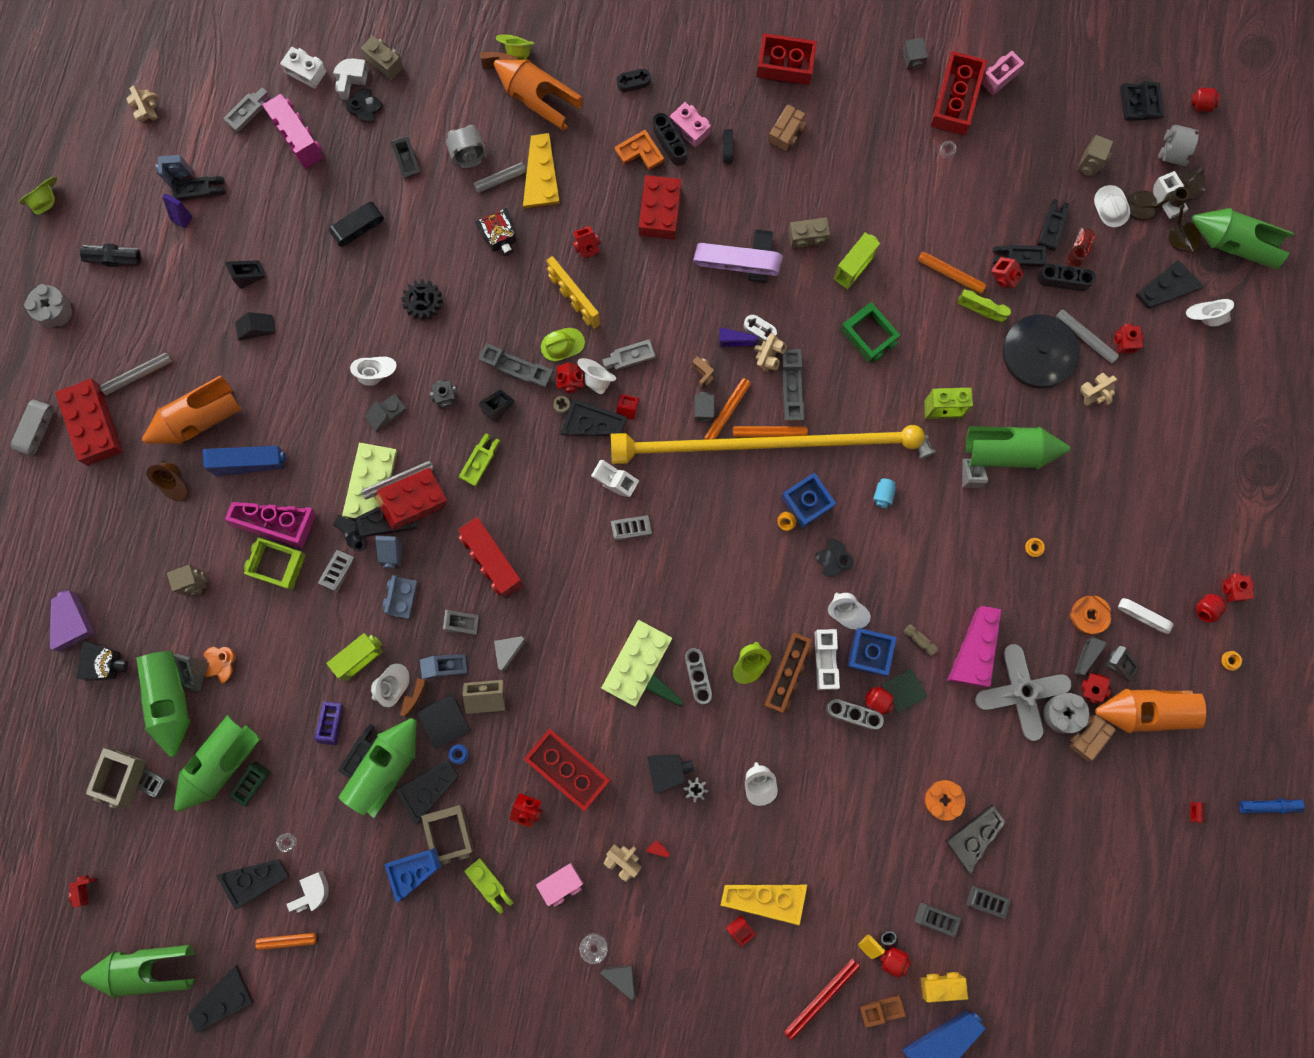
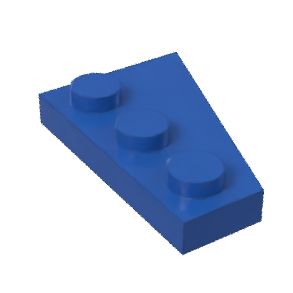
[384,848,441,903]

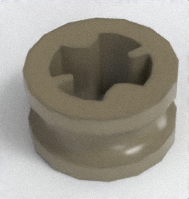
[553,396,570,414]

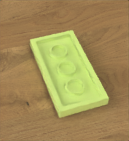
[342,443,397,519]
[601,620,672,707]

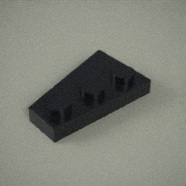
[216,859,290,910]
[188,965,254,1033]

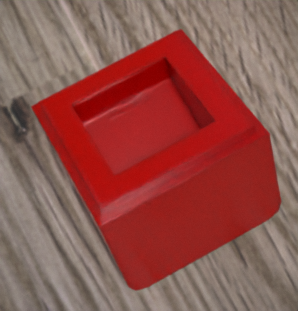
[616,394,639,420]
[1190,802,1205,823]
[646,840,670,858]
[726,915,757,948]

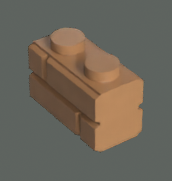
[768,105,807,151]
[1069,715,1116,761]

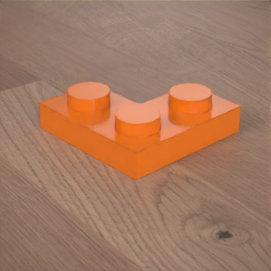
[614,130,664,170]

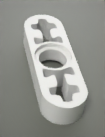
[1118,598,1174,634]

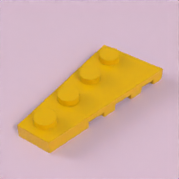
[523,133,560,209]
[720,885,807,925]

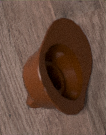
[146,461,188,501]

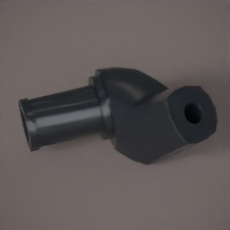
[333,515,365,551]

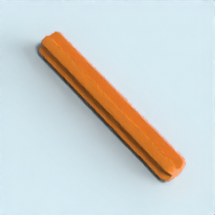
[918,251,986,294]
[704,378,751,440]
[733,426,808,437]

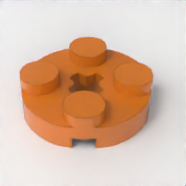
[1070,596,1111,635]
[924,780,965,821]

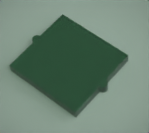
[882,669,927,713]

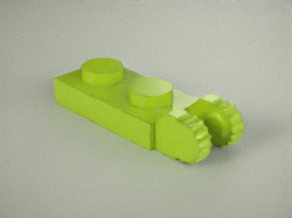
[957,289,1011,322]
[459,433,500,487]
[464,858,514,914]

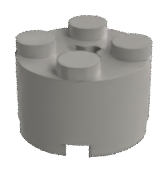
[1159,124,1199,167]
[446,125,488,169]
[24,284,72,328]
[1043,693,1089,734]

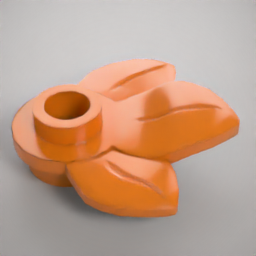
[204,647,235,684]

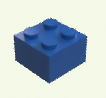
[781,472,836,529]
[847,628,897,677]

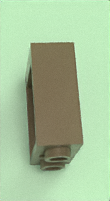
[86,748,147,809]
[421,805,474,865]

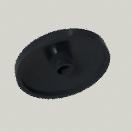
[1003,314,1079,388]

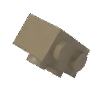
[360,36,403,81]
[1077,135,1113,176]
[788,217,830,248]
[167,565,208,596]
[463,680,506,714]

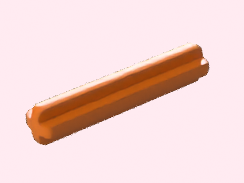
[255,933,317,950]

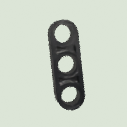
[653,113,687,166]
[329,202,384,247]
[748,229,773,283]
[1037,264,1096,291]

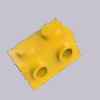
[920,972,968,1002]

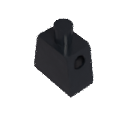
[647,754,695,794]

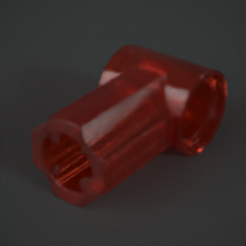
[1066,228,1096,267]

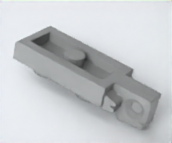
[224,87,270,133]
[603,340,656,370]

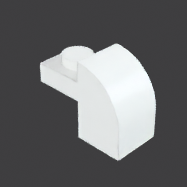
[333,59,369,100]
[1153,171,1188,219]
[591,460,639,497]
[287,871,329,913]

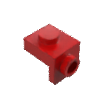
[69,875,97,908]

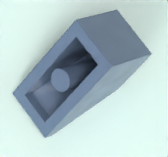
[376,536,403,569]
[420,654,467,679]

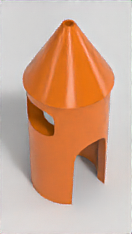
[494,60,583,131]
[142,375,243,444]
[1095,689,1206,733]

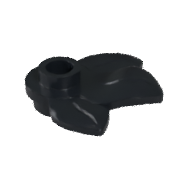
[346,89,383,122]
[815,539,853,577]

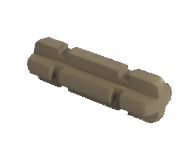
[903,624,938,656]

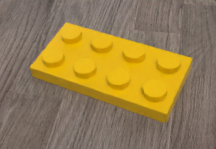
[546,256,600,329]

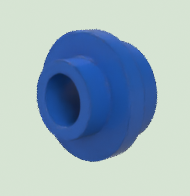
[449,745,469,764]

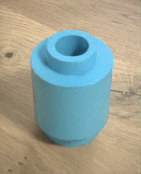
[873,478,896,508]

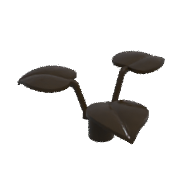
[1126,169,1206,253]

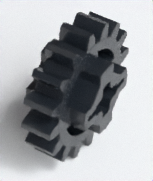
[401,279,443,321]

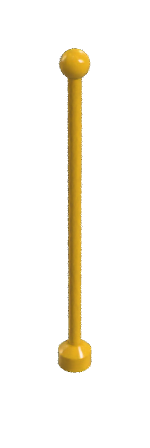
[611,425,925,464]

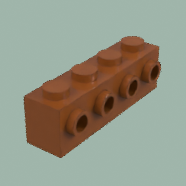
[763,632,813,714]

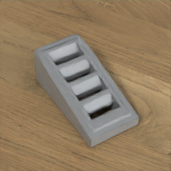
[611,515,652,542]
[318,550,355,592]

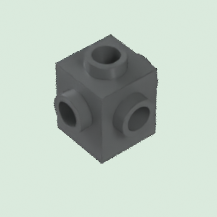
[430,380,458,409]

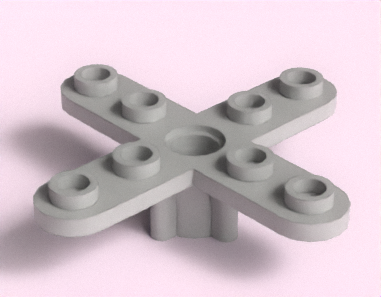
[975,644,1071,741]

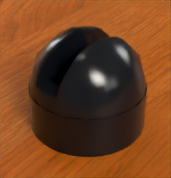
[881,931,898,949]

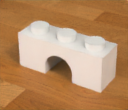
[814,629,840,691]

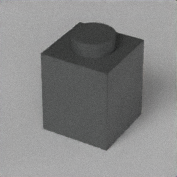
[903,38,928,70]
[694,392,714,422]

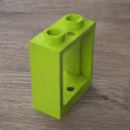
[833,232,880,290]
[924,388,973,419]
[244,538,306,591]
[326,633,384,681]

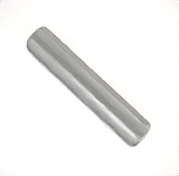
[474,163,526,193]

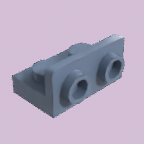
[156,155,193,188]
[382,575,418,619]

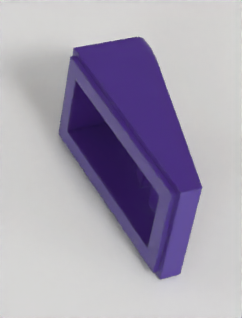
[162,194,192,228]
[719,328,758,347]
[315,702,343,745]

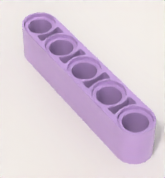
[693,243,783,276]

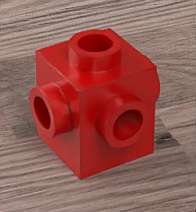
[573,226,601,258]
[991,257,1024,288]
[1114,324,1144,354]
[557,362,584,393]
[1222,573,1254,603]
[1081,672,1112,704]
[509,793,542,828]

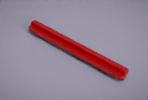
[785,959,860,1040]

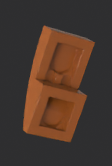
[480,52,518,69]
[400,678,428,717]
[860,994,906,1028]

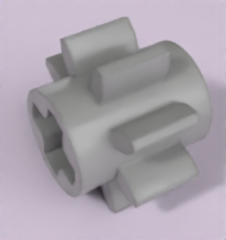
[684,777,708,802]

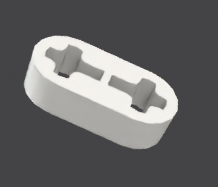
[744,315,777,342]

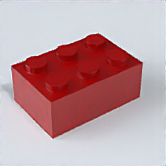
[756,33,817,85]
[639,175,682,240]
[375,468,447,531]

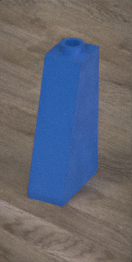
[203,446,286,476]
[902,1010,986,1058]

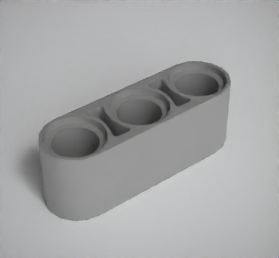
[11,400,54,456]
[685,648,712,705]
[826,699,884,730]

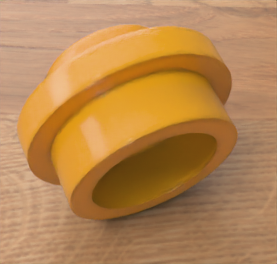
[777,512,797,531]
[1025,538,1045,557]
[1221,651,1242,671]

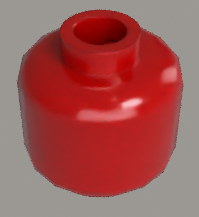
[1191,88,1220,112]
[1195,594,1226,623]
[864,686,895,715]
[880,947,912,978]

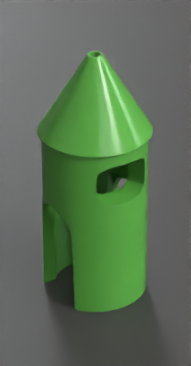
[1191,208,1294,270]
[966,426,1070,470]
[136,651,191,757]
[174,714,261,812]
[338,718,417,818]
[81,945,195,999]

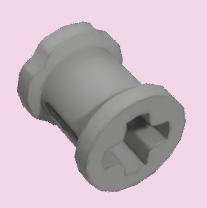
[917,435,936,459]

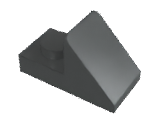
[390,136,420,177]
[365,394,406,432]
[1104,646,1140,682]

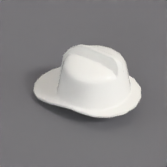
[1094,185,1130,227]
[1186,299,1234,327]
[350,357,397,386]
[577,358,616,394]
[828,592,871,629]
[371,664,410,707]
[745,762,778,806]

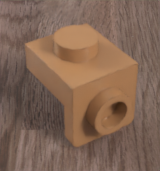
[692,356,714,389]

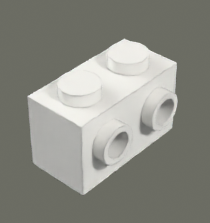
[280,46,326,89]

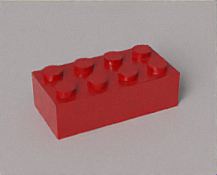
[930,51,987,135]
[55,378,123,466]
[458,517,524,598]
[523,728,611,812]

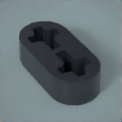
[617,69,650,92]
[723,129,733,163]

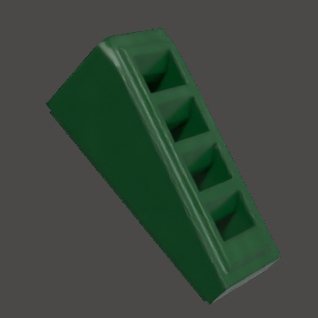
[646,674,683,707]
[229,761,271,807]

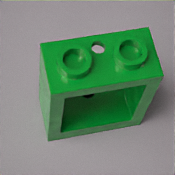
[840,302,900,363]

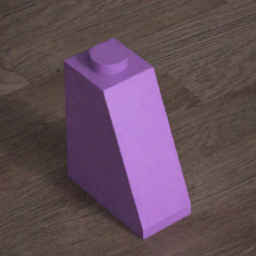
[50,590,95,652]

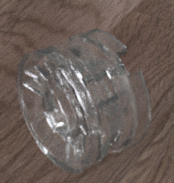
[579,933,608,964]

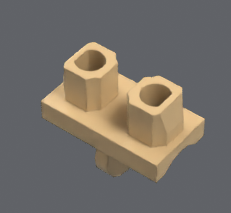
[126,85,158,122]
[754,333,787,372]
[1080,373,1117,406]
[604,844,642,882]

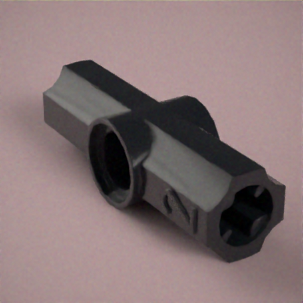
[80,243,142,267]

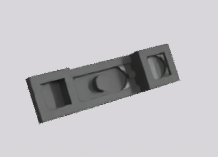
[478,343,553,388]
[782,349,804,421]

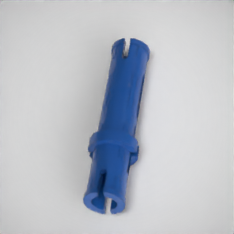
[1239,798,1305,814]

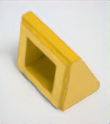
[858,935,885,959]

